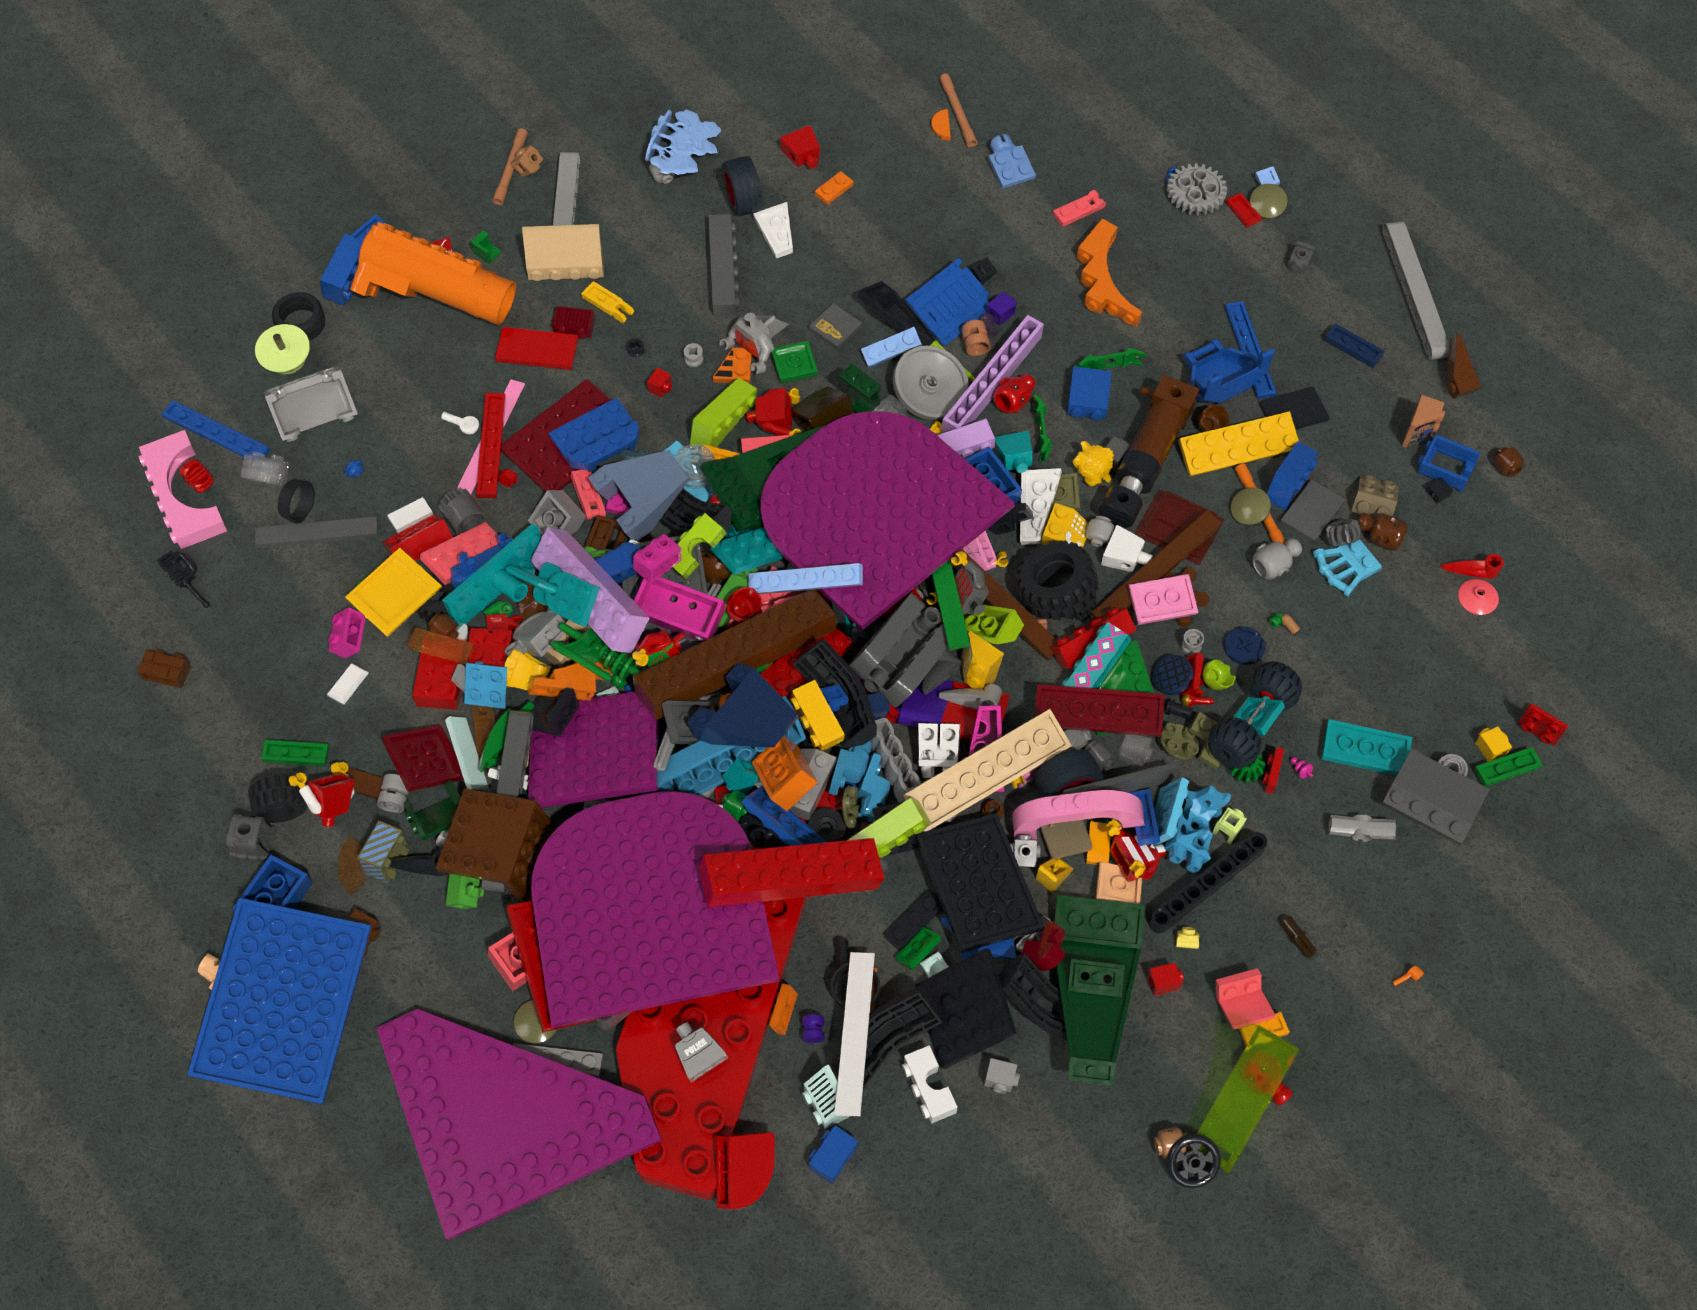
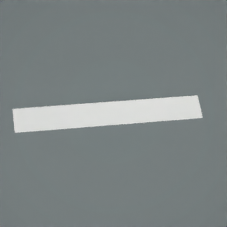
[835,952,875,1116]

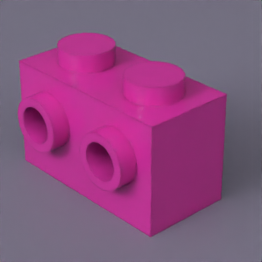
[633,534,681,583]
[328,607,366,658]

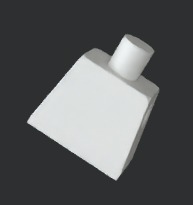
[1101,525,1153,572]

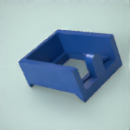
[1417,434,1481,493]

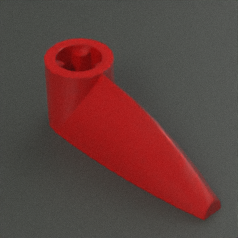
[1441,554,1504,579]

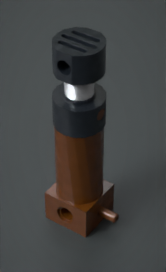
[1099,374,1200,528]

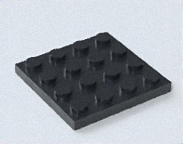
[915,948,1017,1069]

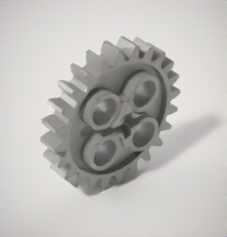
[1167,163,1227,216]

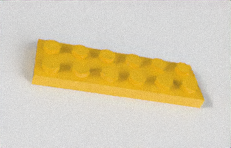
[1178,412,1299,477]

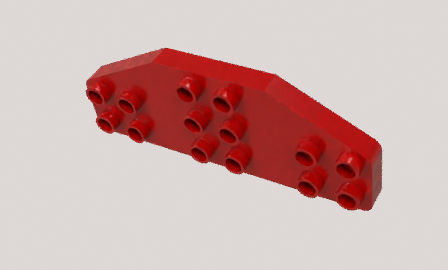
[616,841,808,1200]

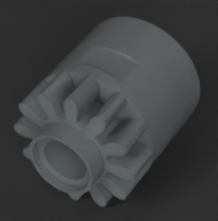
[438,487,486,535]

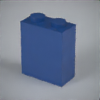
[1067,366,1112,420]

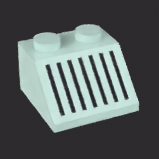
[802,1065,849,1129]

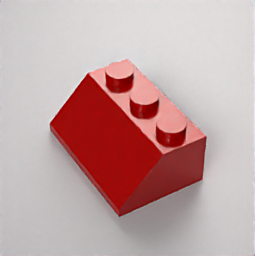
[381,514,453,561]

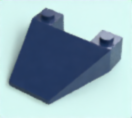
[687,663,799,747]

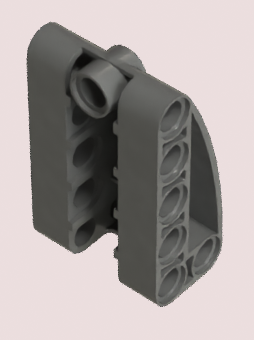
[849,592,949,708]

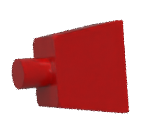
[780,125,820,169]

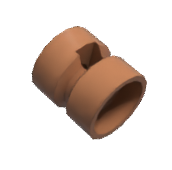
[961,320,991,356]

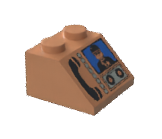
[1402,395,1446,447]

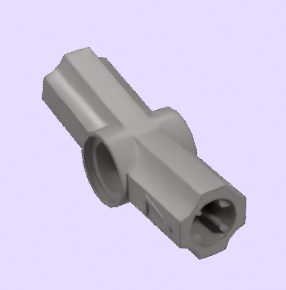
[1328,815,1396,842]

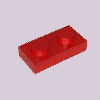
[1262,747,1285,794]

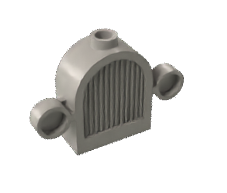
[505,607,566,657]

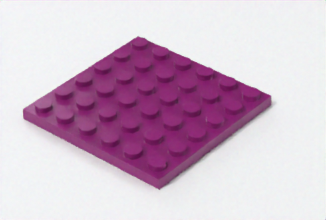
[528,692,658,808]

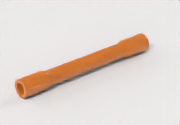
[1235,463,1286,544]

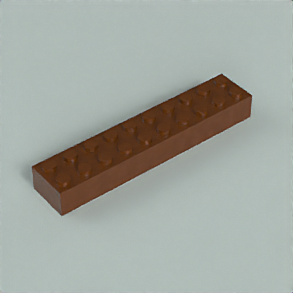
[633,589,836,720]

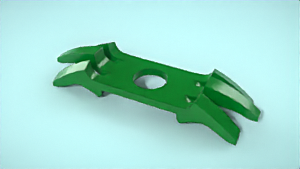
[1075,348,1146,370]
[1031,394,1052,462]

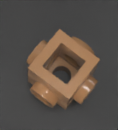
[510,145,543,177]

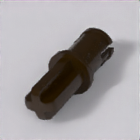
[1280,916,1317,958]

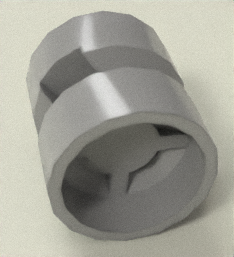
[377,774,409,813]

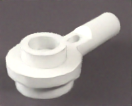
[441,412,479,434]

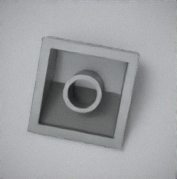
[528,490,587,536]

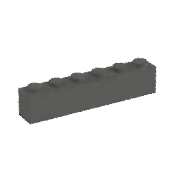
[709,214,740,316]

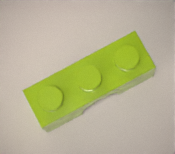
[672,513,727,580]

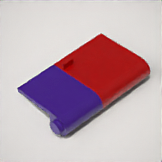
[897,679,1010,742]

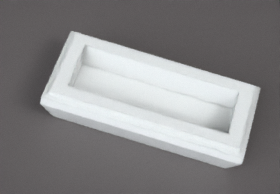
[327,663,369,705]

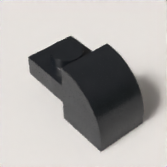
[990,503,1034,535]

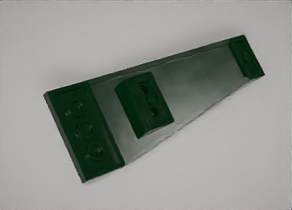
[1054,895,1145,1086]

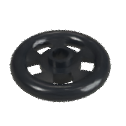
[1167,1134,1221,1188]

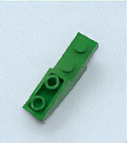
[478,701,535,773]

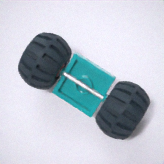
[1208,661,1302,769]

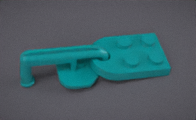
[505,562,600,627]

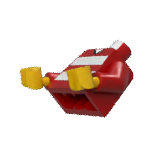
[1106,819,1166,882]

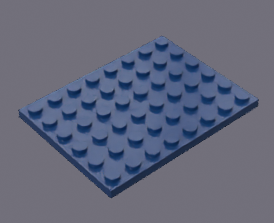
[187,898,372,1105]

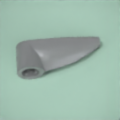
[939,684,1002,709]

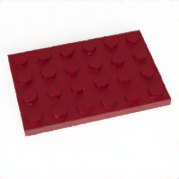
[501,379,639,493]

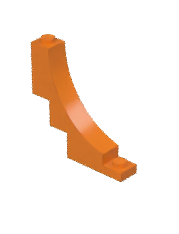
[528,652,632,701]

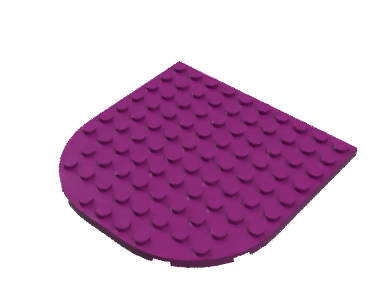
[761,411,1015,630]
[531,792,780,1028]

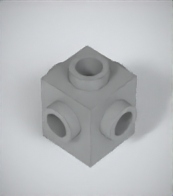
[1010,835,1040,867]

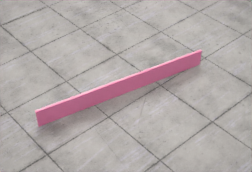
[456,379,525,494]

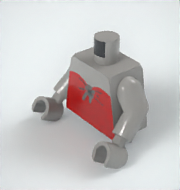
[719,313,774,374]

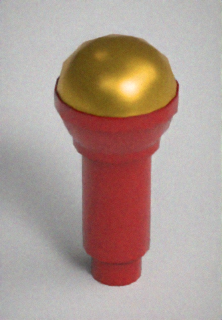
[1181,693,1214,707]

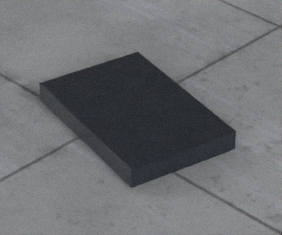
[1259,386,1329,430]

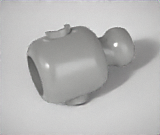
[1252,538,1302,580]

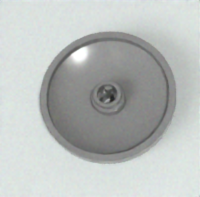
[893,346,969,420]

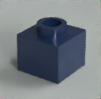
[867,692,890,720]

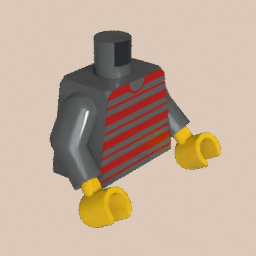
[926,551,989,615]

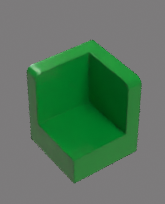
[470,230,501,264]

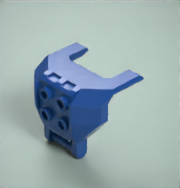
[1182,339,1275,404]

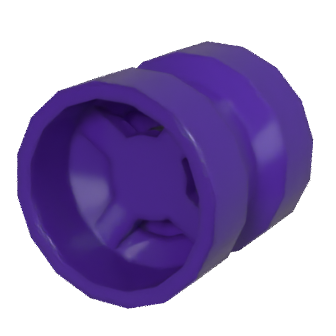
[802,1015,825,1043]

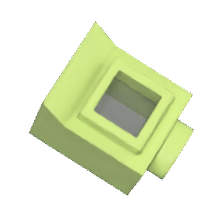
[1212,807,1247,845]

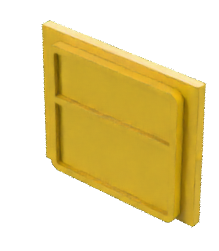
[345,548,442,637]

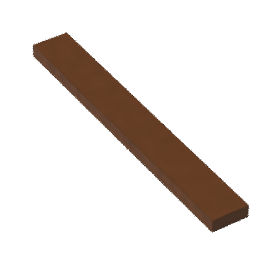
[1091,510,1222,618]
[950,549,1057,661]

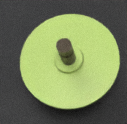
[255,324,310,374]

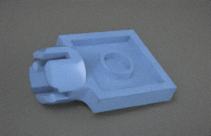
[988,134,1036,189]

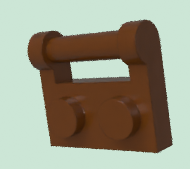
[585,515,627,550]

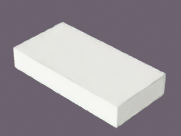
[387,497,433,533]

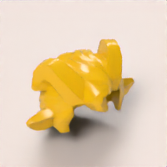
[1072,441,1114,486]

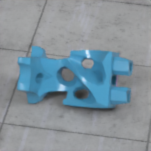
[1164,785,1231,873]

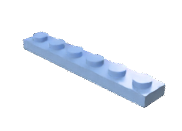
[749,563,863,594]

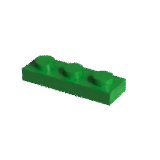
[261,740,330,767]
[1474,747,1542,787]

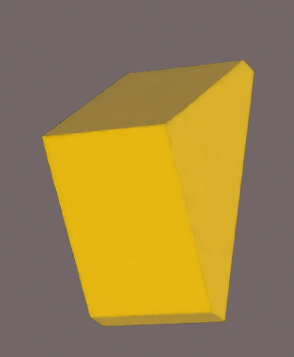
[1036,858,1074,893]

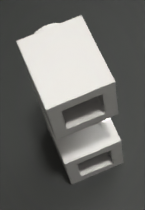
[902,1046,957,1124]

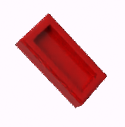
[1225,193,1262,228]

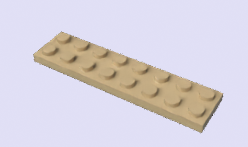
[902,709,1072,832]

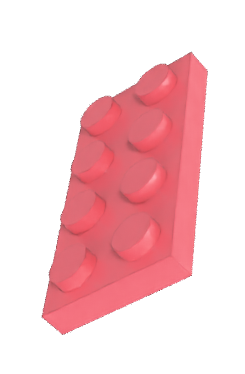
[420,522,499,585]

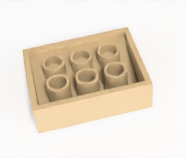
[522,224,604,281]

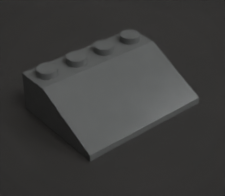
[1381,749,1490,846]

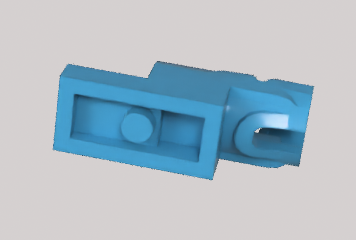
[829,741,872,795]
[857,753,890,823]

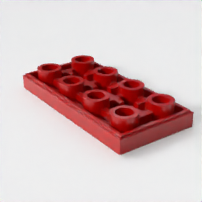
[495,327,579,370]

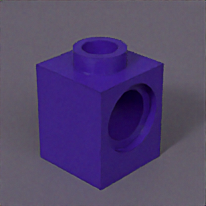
[986,292,1017,326]

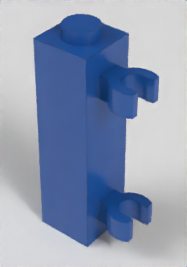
[451,532,513,588]

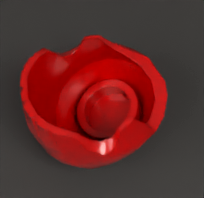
[727,587,762,622]

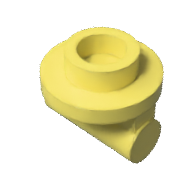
[1176,927,1200,949]

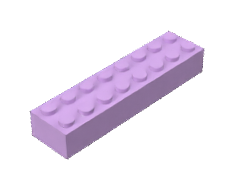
[531,527,650,653]

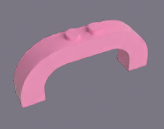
[1013,790,1145,840]

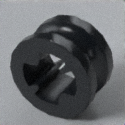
[627,338,644,358]

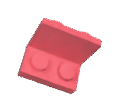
[1216,968,1275,1029]

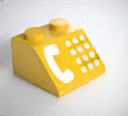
[1041,503,1089,547]
[960,631,1004,689]

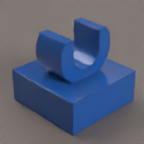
[820,684,849,712]

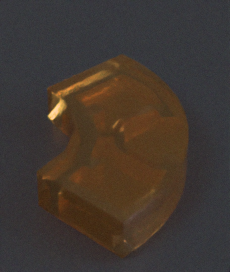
[338,837,366,895]

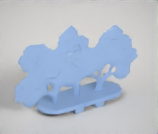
[645,109,721,175]

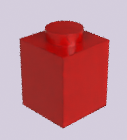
[1147,963,1184,996]

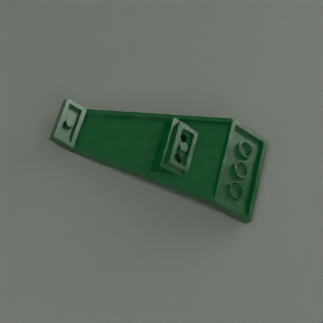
[700,424,827,532]

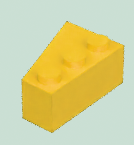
[790,680,845,751]

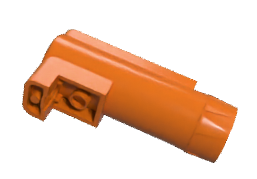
[350,222,516,326]

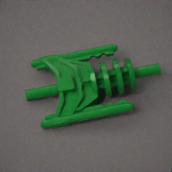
[551,622,643,682]

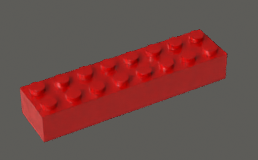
[698,838,885,908]

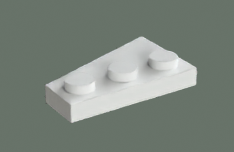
[753,202,793,259]

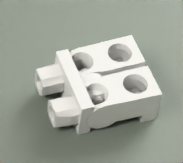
[918,723,961,778]

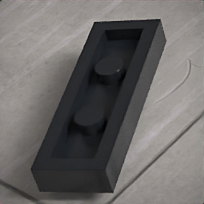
[884,891,943,952]

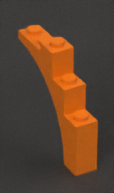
[1077,219,1142,327]

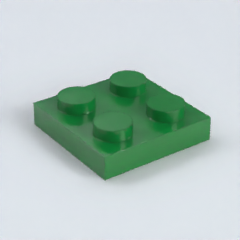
[771,341,818,384]

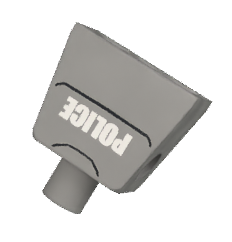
[675,1022,728,1083]

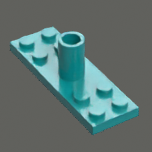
[442,523,542,628]

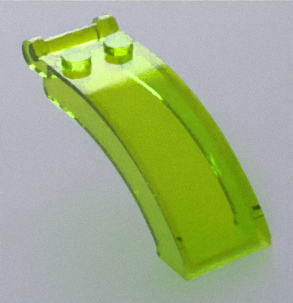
[1188,1025,1300,1174]

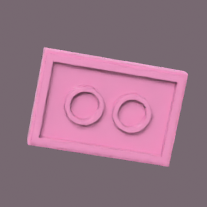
[1128,574,1198,625]

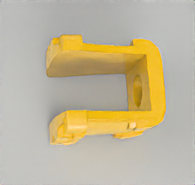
[504,649,552,691]

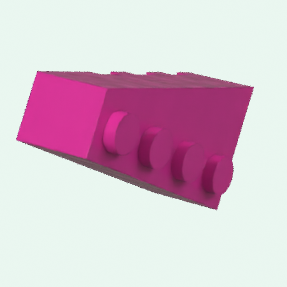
[969,706,1004,792]

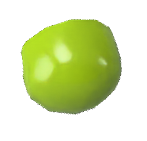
[1203,659,1236,691]

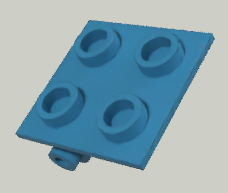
[464,661,507,709]

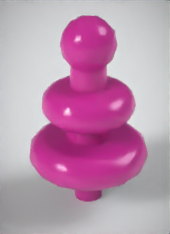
[1290,757,1313,779]

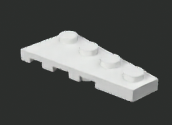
[1020,468,1062,545]

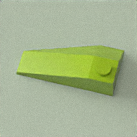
[940,605,1024,644]

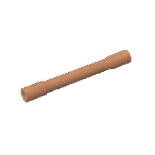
[939,74,977,147]
[492,128,528,205]

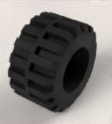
[248,775,307,823]

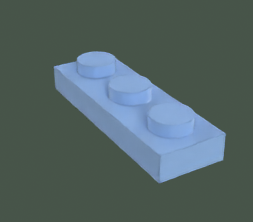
[861,327,922,368]

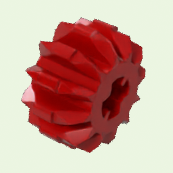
[179,459,214,493]

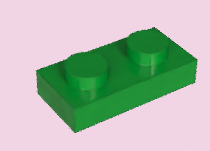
[895,927,942,970]

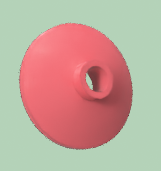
[1458,579,1499,615]

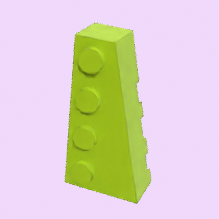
[690,378,757,452]

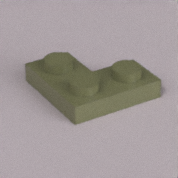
[1188,712,1221,769]

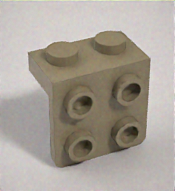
[1351,475,1399,519]
[1040,820,1092,859]

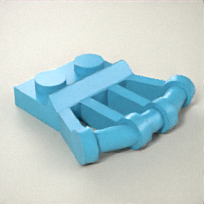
[1313,539,1382,597]

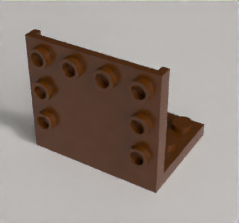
[436,788,555,903]

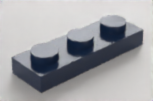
[1324,323,1385,368]

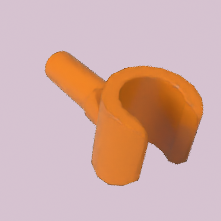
[1392,966,1424,986]

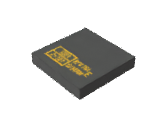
[809,303,862,350]

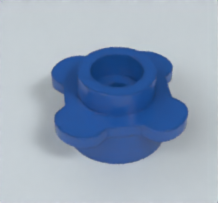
[344,460,364,478]

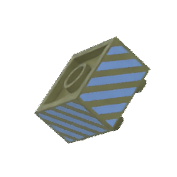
[357,821,410,883]

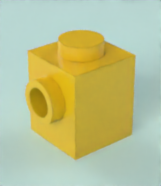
[1475,727,1512,762]

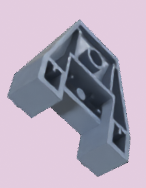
[588,450,689,542]

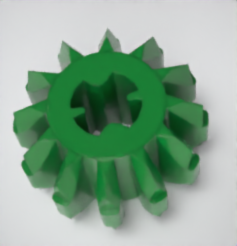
[1228,755,1265,784]

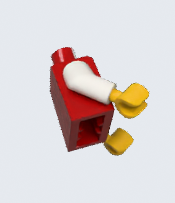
[289,762,355,827]

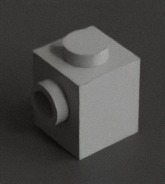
[984,1058,1020,1094]

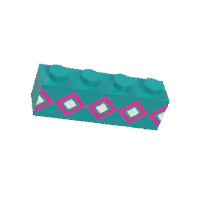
[1062,622,1132,689]

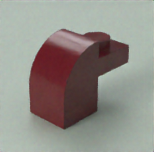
[1021,921,1066,971]

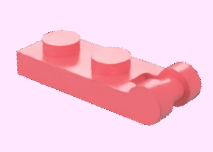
[1053,190,1106,227]
[570,470,606,520]

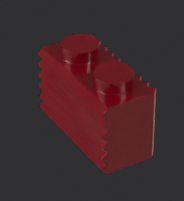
[552,306,595,339]

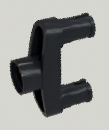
[740,814,790,848]

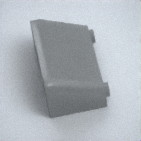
[263,366,358,442]

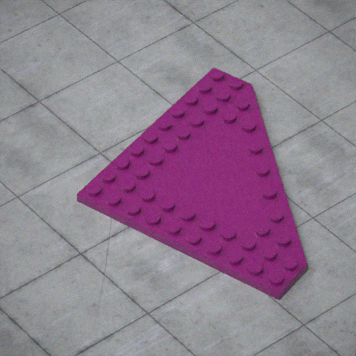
[376,1009,663,1240]

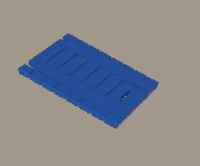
[905,258,990,347]

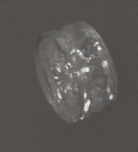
[674,444,715,489]

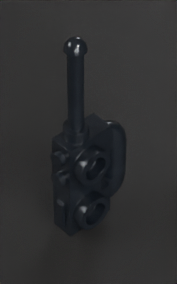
[157,550,210,608]

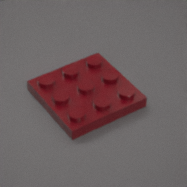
[382,725,464,792]

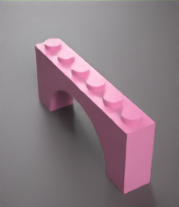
[138,430,227,549]

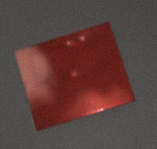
[1135,490,1225,566]

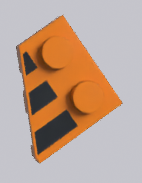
[713,348,752,383]

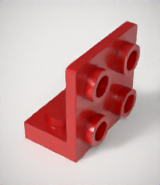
[1517,703,1568,746]

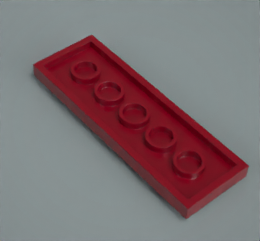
[1034,684,1165,737]

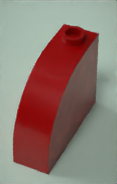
[715,1131,775,1210]

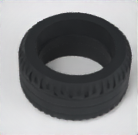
[272,292,325,341]

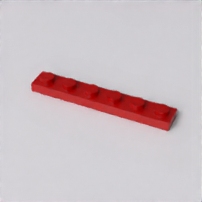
[476,393,506,498]

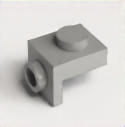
[1064,730,1092,752]

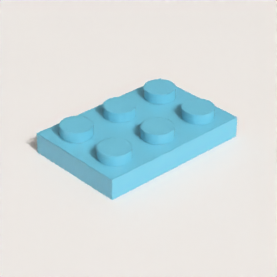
[1153,777,1189,846]

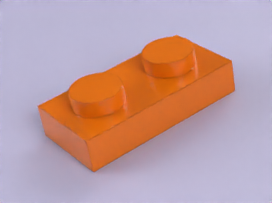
[815,171,854,205]
[769,984,798,1035]

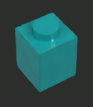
[722,757,760,794]

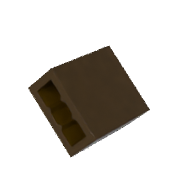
[791,386,854,431]

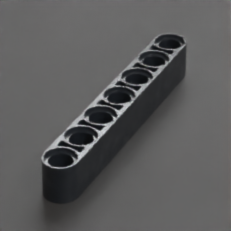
[1149,832,1267,934]

